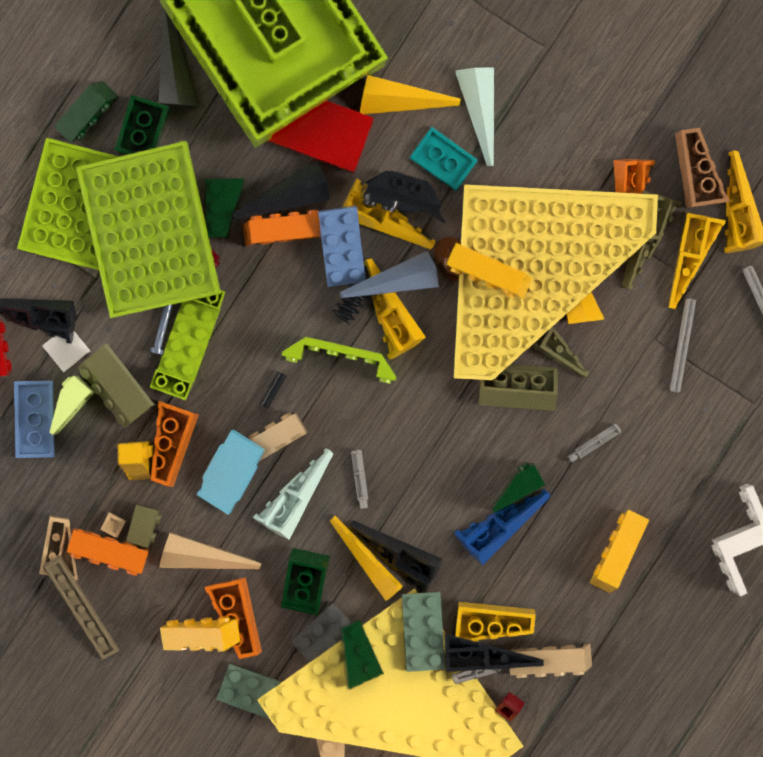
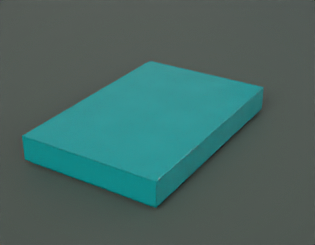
[409,127,478,192]

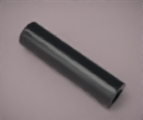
[260,371,287,409]

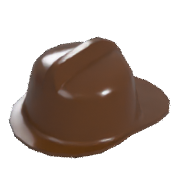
[434,237,461,281]

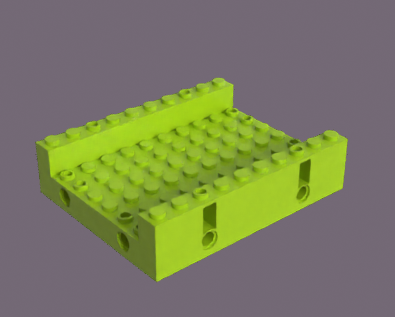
[159,0,388,148]

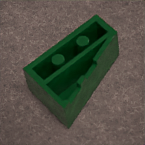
[54,81,119,143]
[205,178,245,239]
[340,620,384,690]

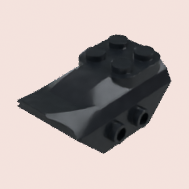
[360,170,446,223]

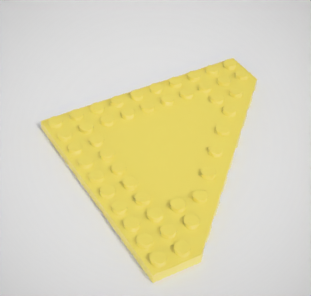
[454,185,658,380]
[257,589,523,757]

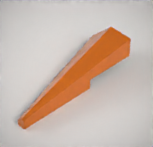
[613,159,655,194]

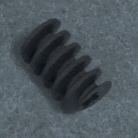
[332,283,368,326]

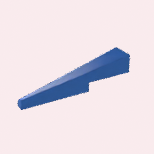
[454,489,550,565]

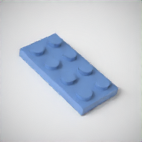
[318,206,366,287]
[14,381,55,458]

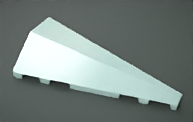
[456,68,494,166]
[253,448,333,540]

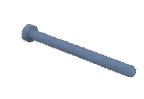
[149,305,172,355]

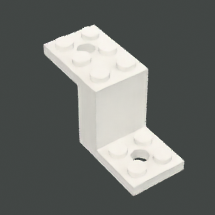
[711,484,763,596]

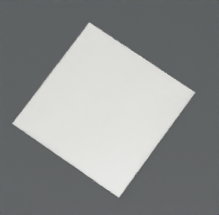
[42,331,90,372]

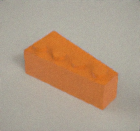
[242,210,321,247]
[151,401,199,487]
[67,528,149,576]
[204,577,262,659]

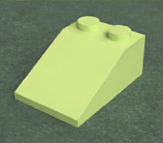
[49,376,95,435]

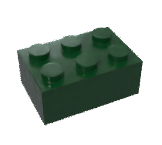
[114,95,170,155]

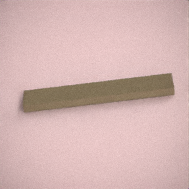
[43,556,119,660]

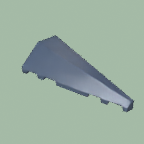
[340,251,439,298]

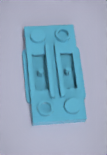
[196,429,265,515]

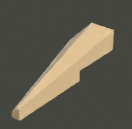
[159,532,262,569]

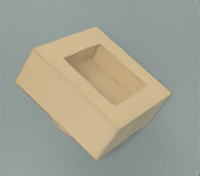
[100,512,126,538]

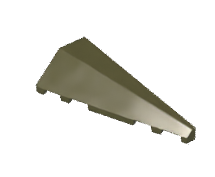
[622,190,682,289]
[530,326,589,378]

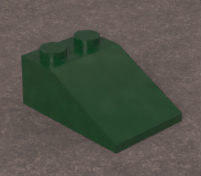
[491,462,545,513]
[281,548,330,616]

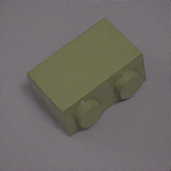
[126,504,162,548]

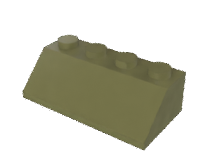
[78,343,154,428]
[478,364,558,411]

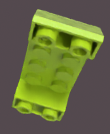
[150,290,225,400]
[282,337,396,384]

